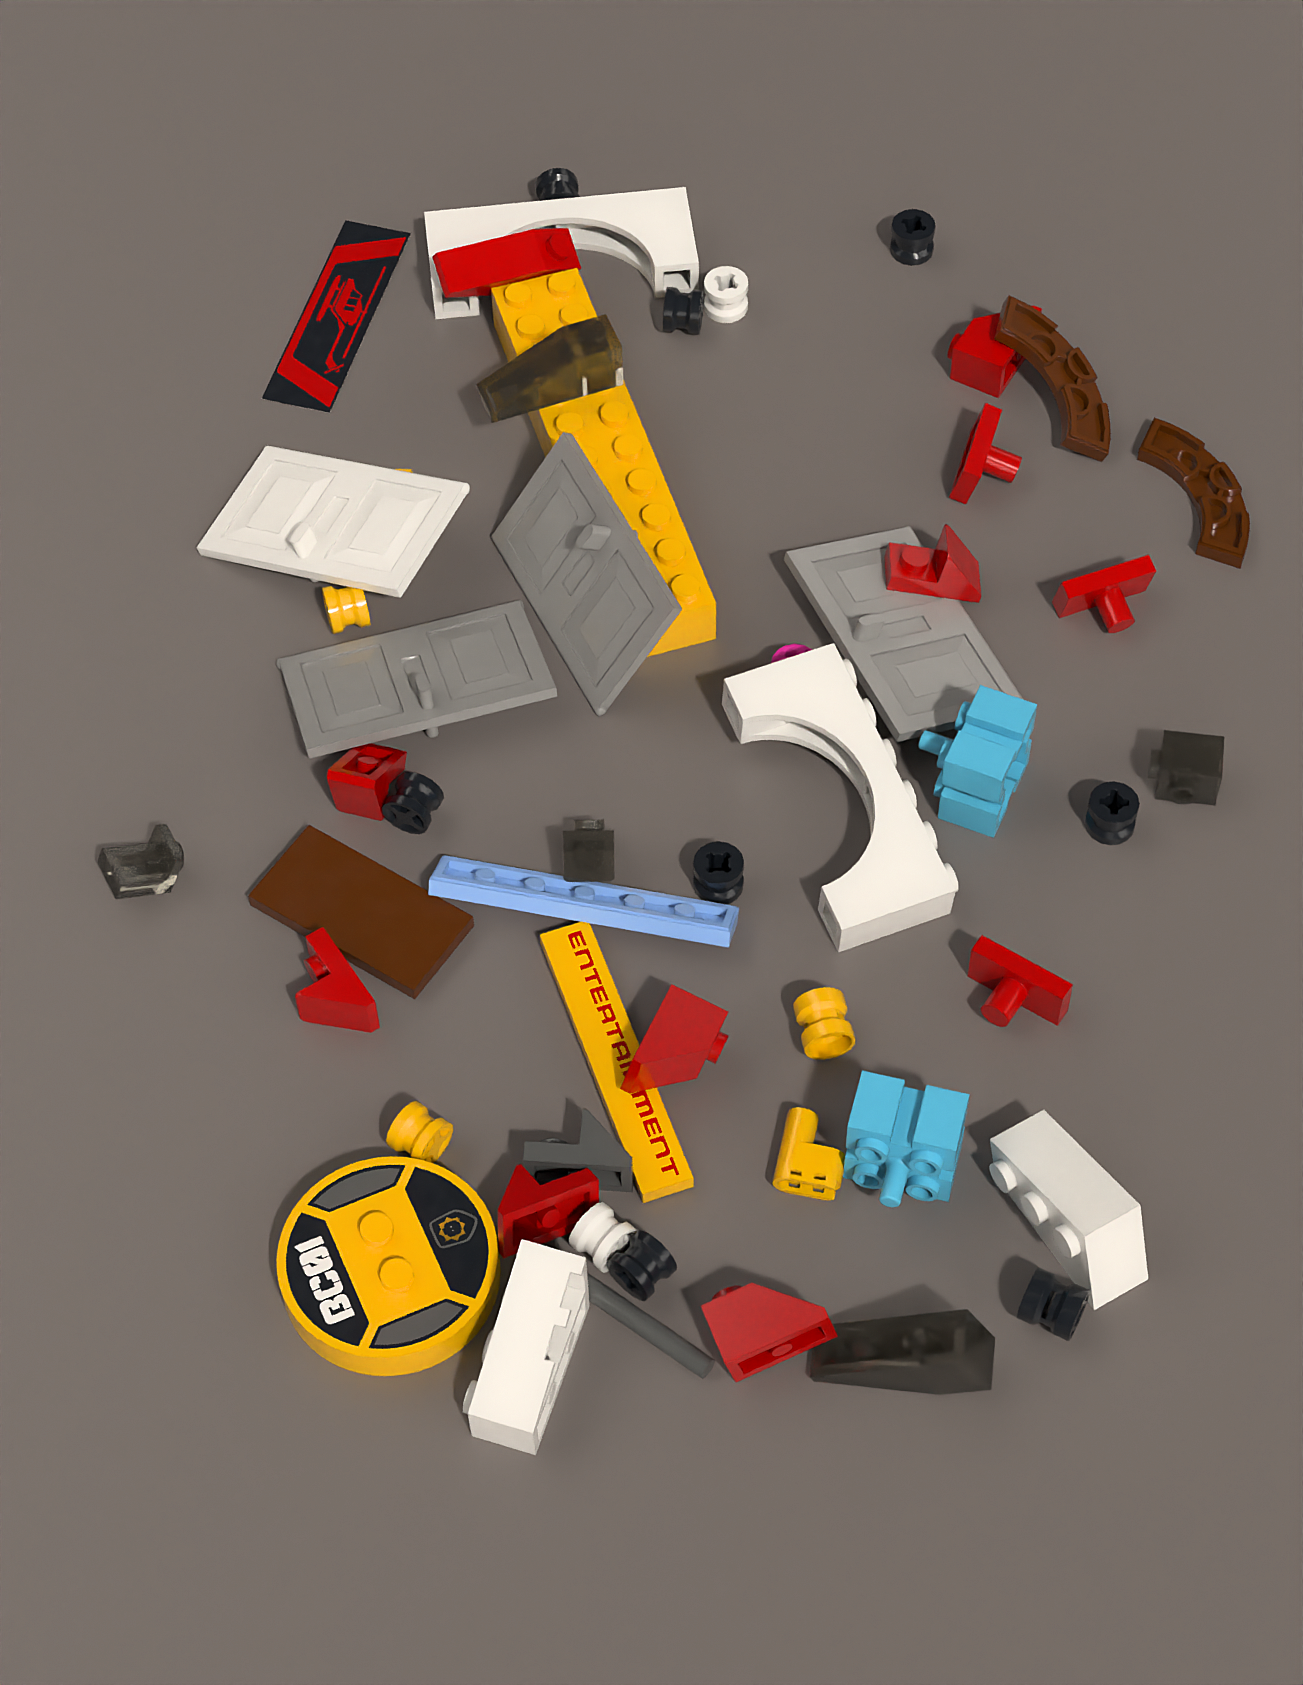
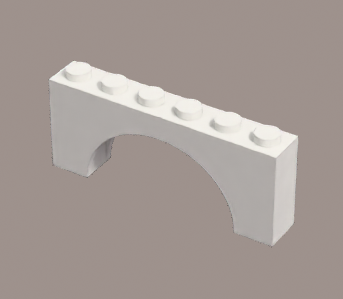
[424,187,699,319]
[722,643,958,952]

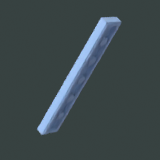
[428,855,739,948]

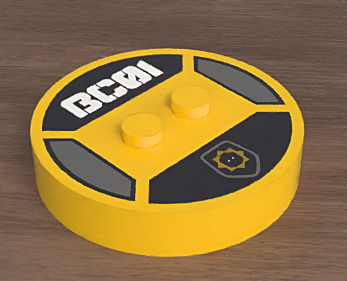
[276,1156,501,1376]

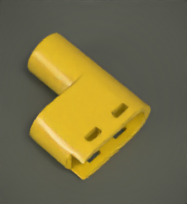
[772,1107,845,1201]

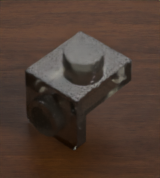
[563,819,615,882]
[97,824,184,899]

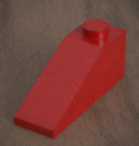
[432,228,581,298]

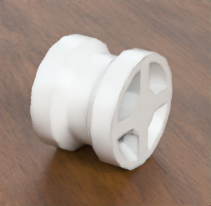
[704,266,748,323]
[569,1202,638,1273]

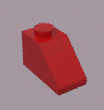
[947,305,1042,399]
[620,984,729,1094]
[701,1283,838,1382]

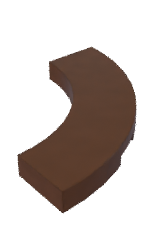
[994,295,1111,462]
[1137,417,1250,569]

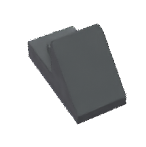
[523,1108,633,1192]

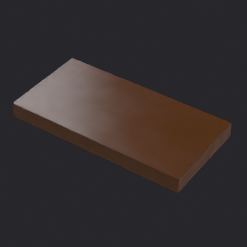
[248,825,474,1000]

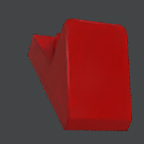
[884,524,981,603]
[327,743,407,821]
[295,927,380,1033]
[497,1164,599,1258]

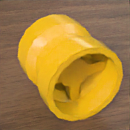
[793,987,855,1060]

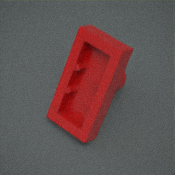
[949,403,1022,504]
[1052,555,1156,633]
[967,935,1073,1027]

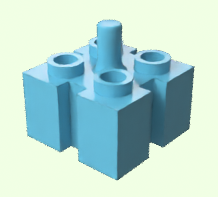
[918,685,1037,838]
[843,1070,970,1208]

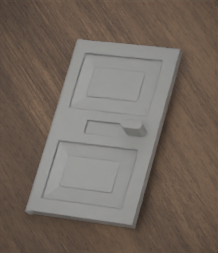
[491,432,682,716]
[784,526,1024,742]
[276,600,557,759]

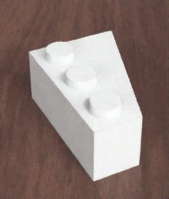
[989,1110,1148,1310]
[463,1239,590,1455]

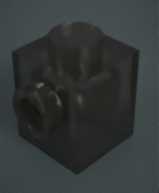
[1148,730,1224,806]

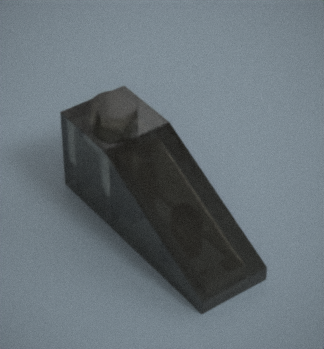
[476,314,623,423]
[809,1309,995,1395]

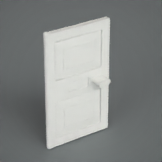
[196,446,470,598]

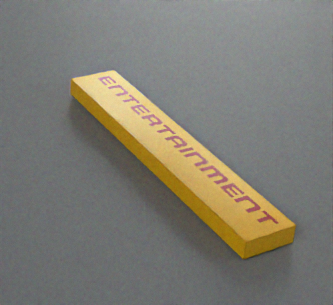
[540,922,694,1203]

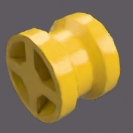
[322,586,371,634]
[386,1101,453,1163]

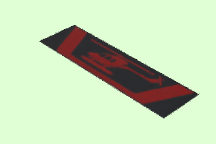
[262,220,411,413]

